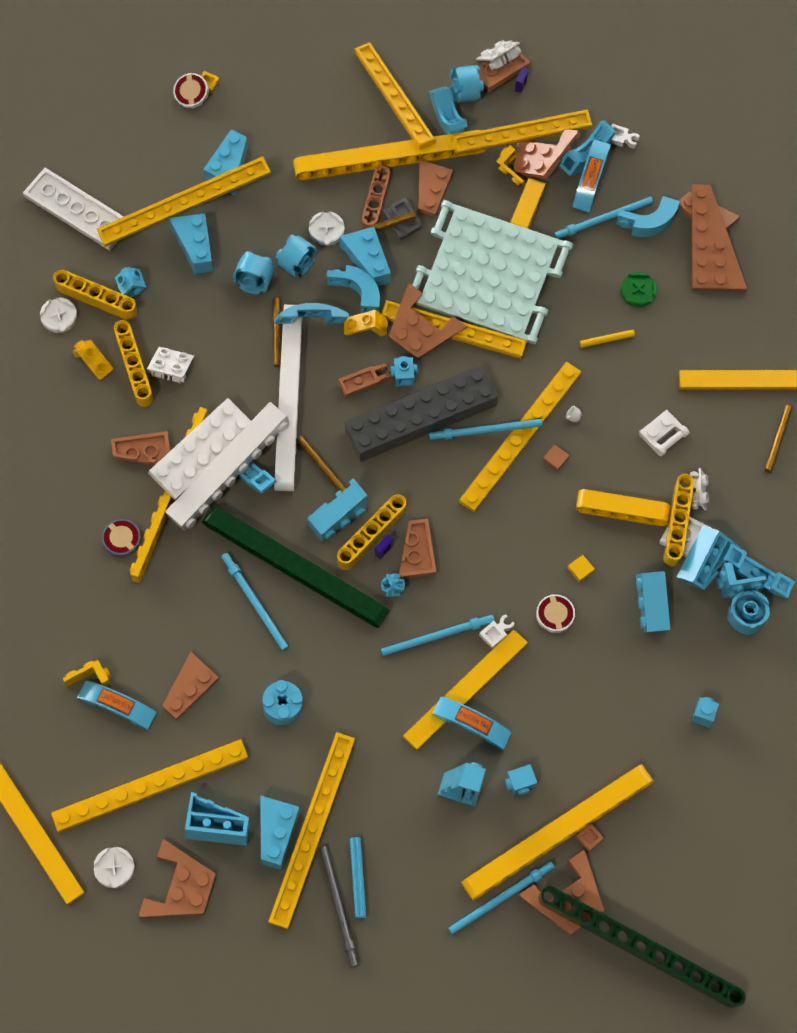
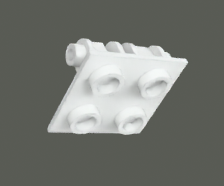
[476,40,521,70]
[147,347,194,384]

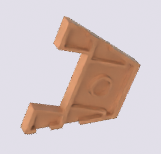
[514,129,581,179]
[389,283,466,360]
[139,839,216,918]
[519,850,604,936]

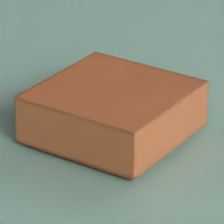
[543,444,570,471]
[575,823,604,853]

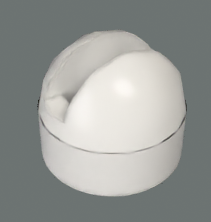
[566,406,582,422]

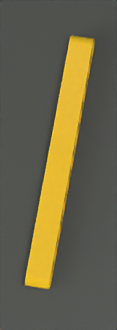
[293,130,487,180]
[461,764,654,900]

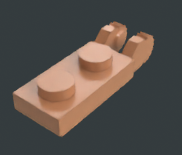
[338,363,392,398]

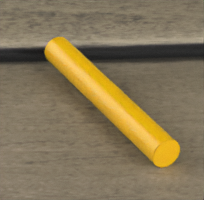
[580,329,635,348]

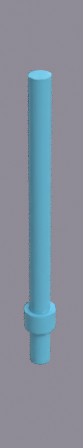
[554,196,653,239]
[429,419,542,440]
[221,553,289,651]
[381,615,495,656]
[448,861,555,935]

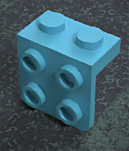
[716,562,767,599]

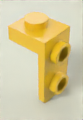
[496,145,526,187]
[344,310,388,337]
[72,339,113,380]
[63,660,112,687]

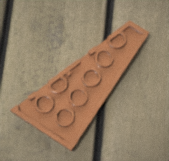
[691,184,747,291]

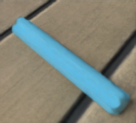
[350,837,366,919]

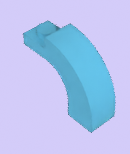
[429,86,468,135]
[558,120,617,176]
[616,196,680,237]
[327,265,380,313]

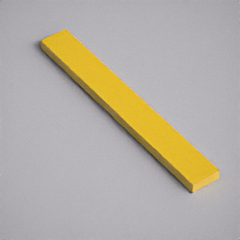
[355,43,435,150]
[452,109,593,155]
[381,300,527,359]
[679,370,797,390]
[403,630,528,751]
[0,763,85,905]

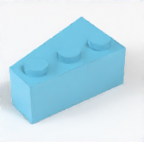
[203,129,248,196]
[169,213,213,274]
[339,227,391,287]
[307,478,367,542]
[677,526,741,590]
[635,571,670,632]
[438,762,486,807]
[185,792,250,846]
[260,795,300,870]

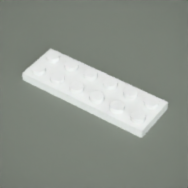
[23,168,124,251]
[148,398,251,500]

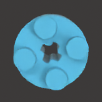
[450,65,484,103]
[275,234,318,278]
[232,251,274,294]
[727,590,770,635]
[262,680,302,725]

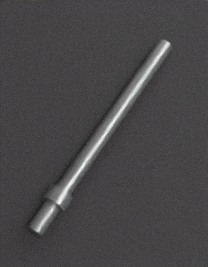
[319,846,358,968]

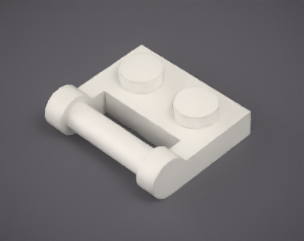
[638,410,690,457]

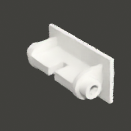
[690,468,709,510]

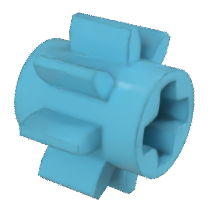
[381,573,405,597]

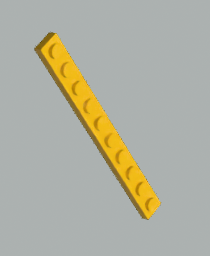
[97,156,271,247]
[459,361,582,513]
[129,407,208,583]
[268,732,355,930]
[51,739,248,833]

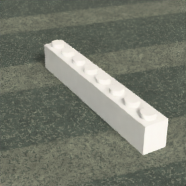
[165,402,289,531]

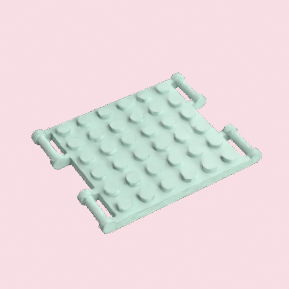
[412,200,573,345]

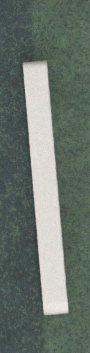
[274,304,302,492]

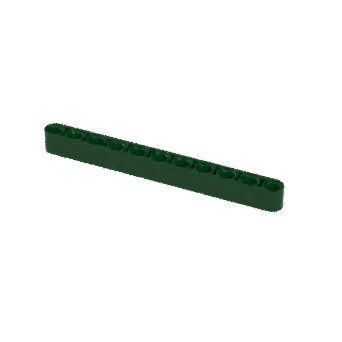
[202,505,390,628]
[538,886,746,1008]

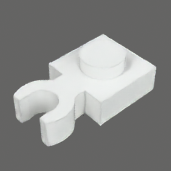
[609,124,640,149]
[479,615,515,649]

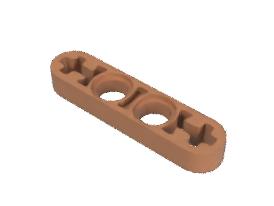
[362,166,390,228]

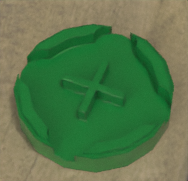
[620,272,657,307]

